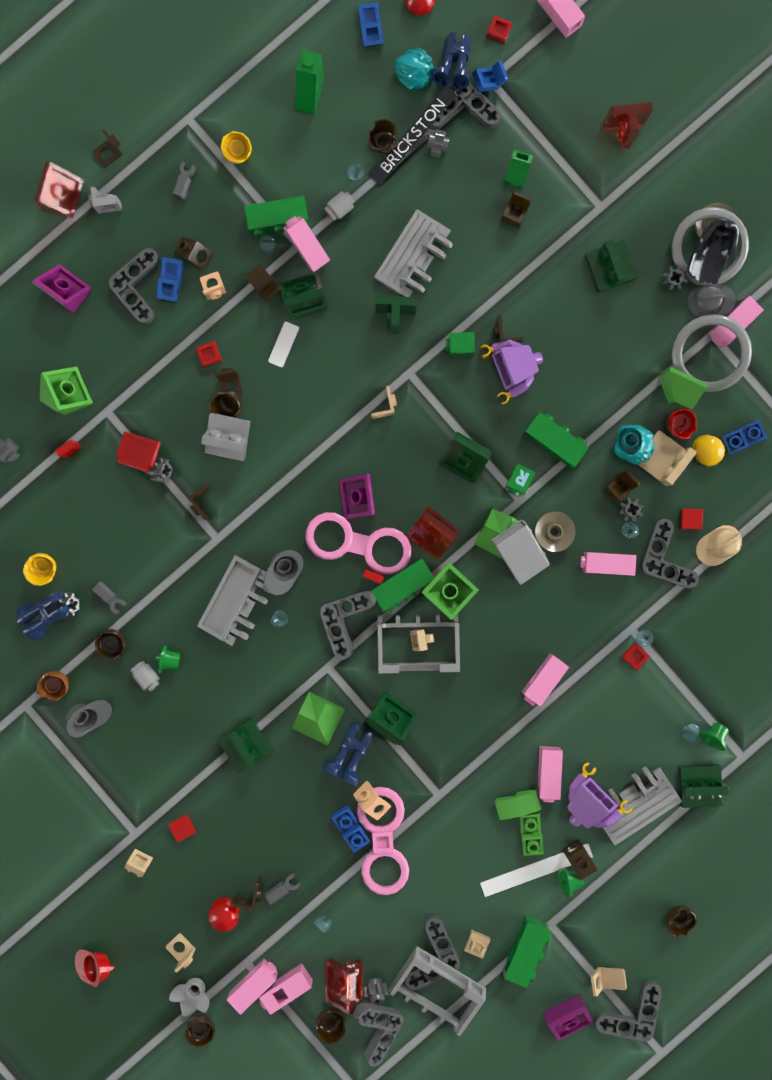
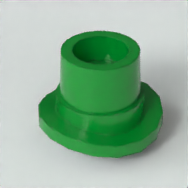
[155,645,180,673]
[699,722,729,751]
[557,868,585,897]

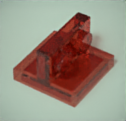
[603,102,653,149]
[35,162,84,218]
[406,507,460,560]
[325,959,363,1015]

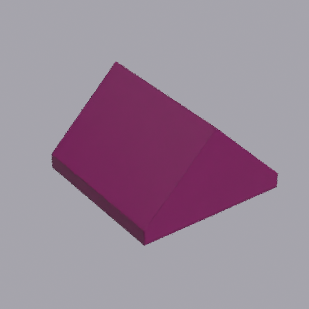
[32,264,91,313]
[339,474,375,519]
[544,994,594,1041]

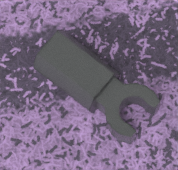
[172,161,196,200]
[92,581,127,614]
[264,873,300,905]

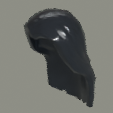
[687,218,739,284]

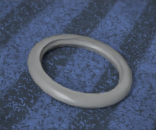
[672,207,749,286]
[672,314,752,392]

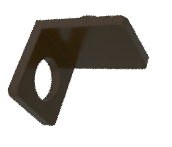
[93,129,123,168]
[173,237,213,270]
[246,264,282,301]
[494,315,523,343]
[215,368,243,396]
[188,484,211,520]
[562,839,597,880]
[231,878,263,911]

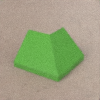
[40,366,93,415]
[659,367,708,409]
[474,508,518,559]
[421,563,479,620]
[292,692,345,746]

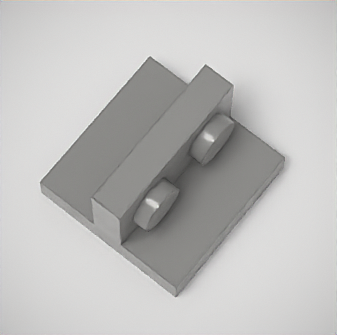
[201,413,251,461]

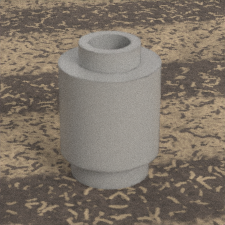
[324,191,355,221]
[131,661,160,691]

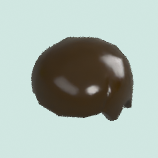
[368,119,398,154]
[209,389,242,418]
[95,629,127,660]
[665,905,697,938]
[315,1008,346,1045]
[184,1014,216,1047]

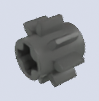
[426,129,450,157]
[662,265,687,291]
[0,438,20,463]
[147,457,172,483]
[618,497,644,522]
[57,592,80,617]
[363,978,389,1005]

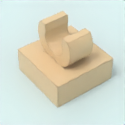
[410,629,434,651]
[124,849,153,877]
[464,930,490,959]

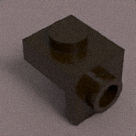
[500,191,532,229]
[603,469,640,504]

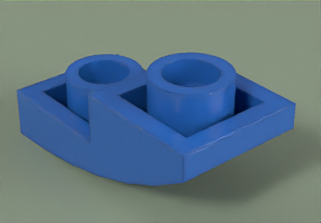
[721,420,768,455]
[331,804,371,852]

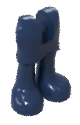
[431,32,471,90]
[16,592,70,640]
[322,721,374,785]

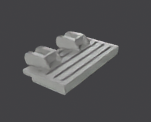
[374,209,453,297]
[197,555,270,646]
[603,766,682,845]

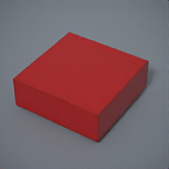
[486,15,513,44]
[196,341,222,368]
[55,439,81,458]
[680,509,703,530]
[363,569,384,584]
[621,642,650,671]
[168,814,196,842]

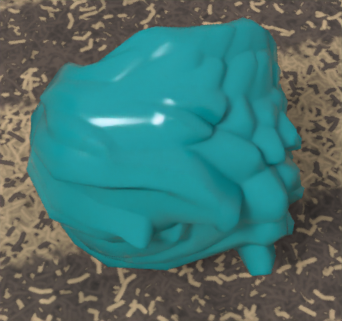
[394,47,434,90]
[614,425,655,465]

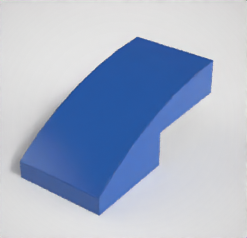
[358,2,384,47]
[156,257,184,302]

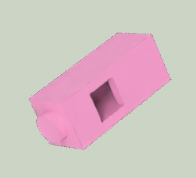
[537,0,585,38]
[283,216,330,272]
[709,296,764,348]
[580,552,636,576]
[522,653,569,707]
[537,746,563,802]
[227,959,278,1015]
[259,963,313,1015]

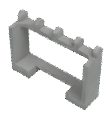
[378,614,460,673]
[388,946,486,1036]

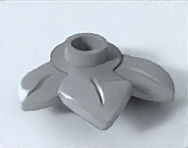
[169,978,209,1017]

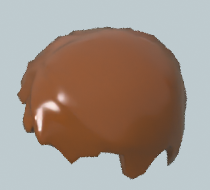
[36,671,69,701]

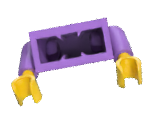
[480,340,543,404]
[567,763,633,828]

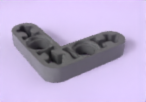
[429,82,501,130]
[109,248,160,325]
[640,519,699,588]
[320,591,376,660]
[405,915,460,990]
[594,980,662,1041]
[354,1003,404,1067]

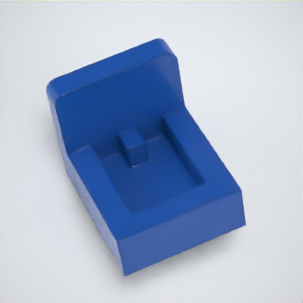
[472,61,508,92]

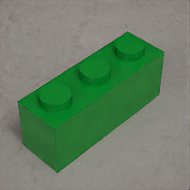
[244,196,310,237]
[523,412,589,469]
[371,558,434,612]
[502,915,551,988]

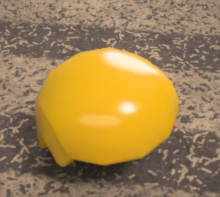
[220,131,252,164]
[692,434,725,467]
[23,553,56,586]

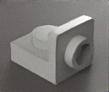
[89,187,122,213]

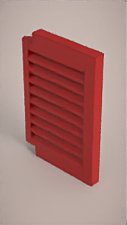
[116,431,161,472]

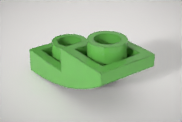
[495,790,542,820]
[519,811,544,856]

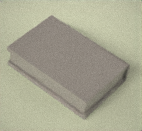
[491,520,550,585]

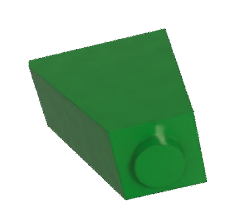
[295,49,325,115]

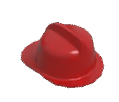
[75,949,114,987]

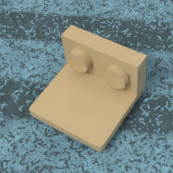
[638,431,697,486]

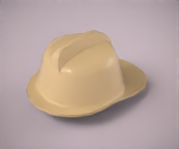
[696,525,742,566]

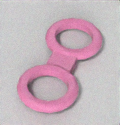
[306,512,411,575]
[357,787,409,895]

